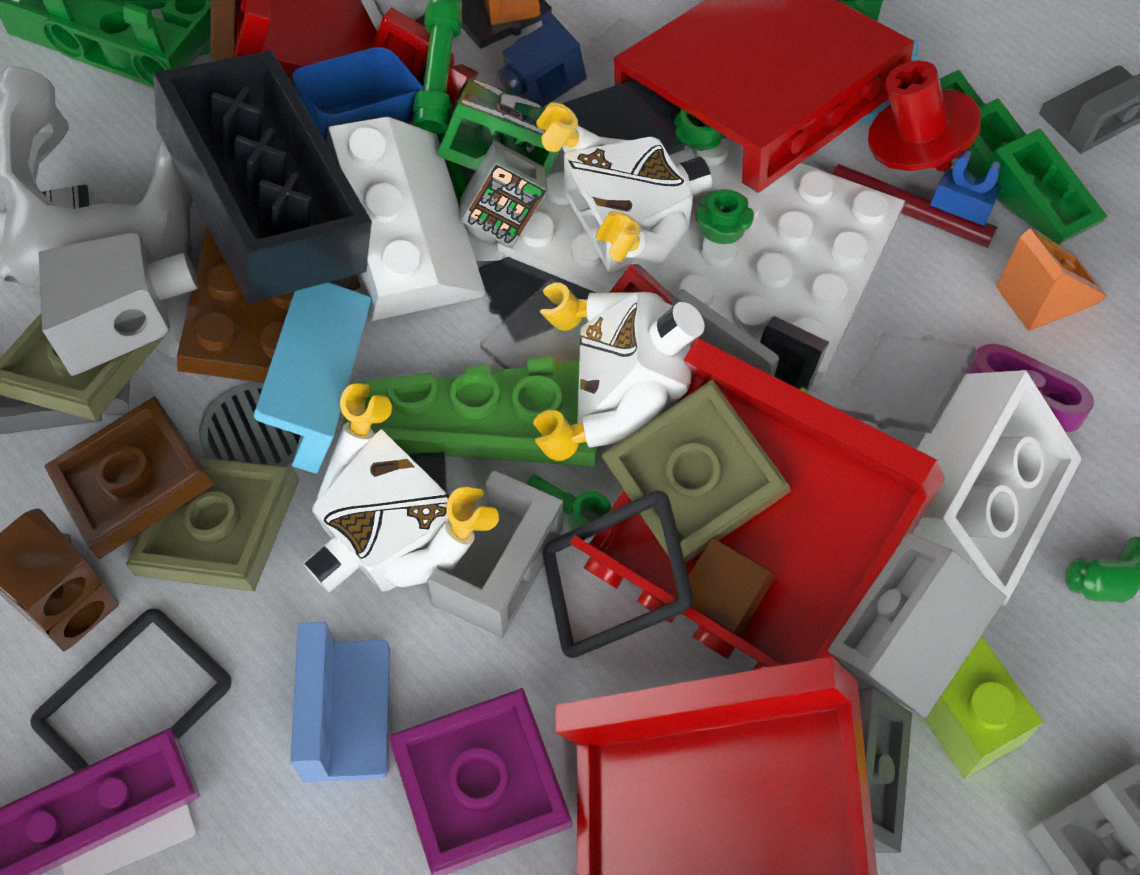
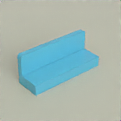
[254,282,372,474]

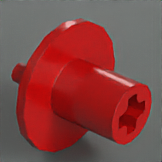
[867,60,981,172]

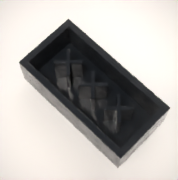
[153,50,372,304]

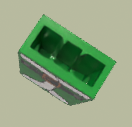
[437,78,559,179]

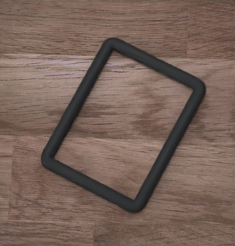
[543,490,693,658]
[30,609,232,772]

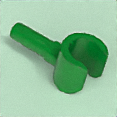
[527,474,611,538]

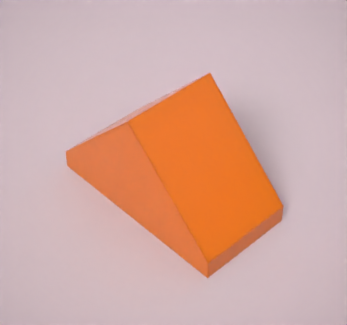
[996,228,1107,331]

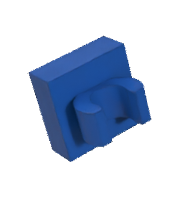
[930,150,1001,226]

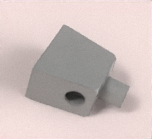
[38,232,199,376]

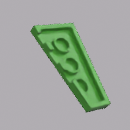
[341,356,596,467]

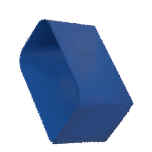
[291,47,424,142]

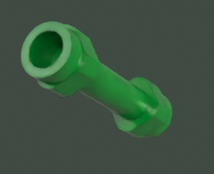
[413,0,463,134]

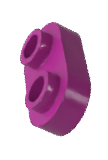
[965,344,1094,432]

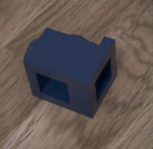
[497,11,587,107]

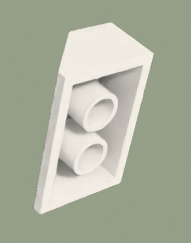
[326,117,486,321]
[913,370,1082,606]

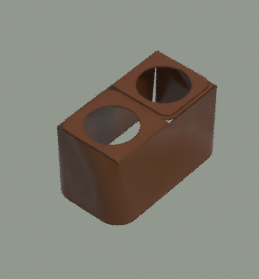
[0,509,118,652]

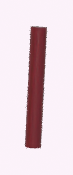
[833,164,997,248]

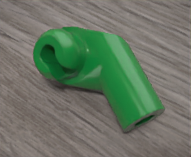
[1065,537,1140,603]

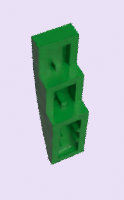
[939,70,1108,245]

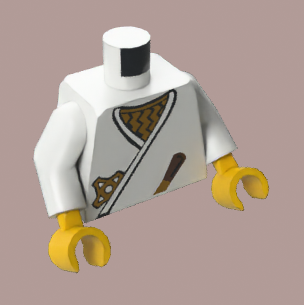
[536,102,712,273]
[533,283,705,461]
[303,383,499,593]

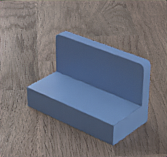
[290,622,390,782]

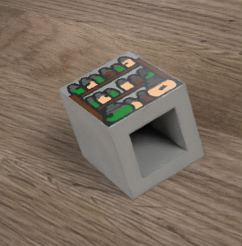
[460,140,548,248]

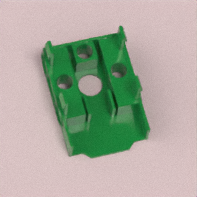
[0,0,211,88]

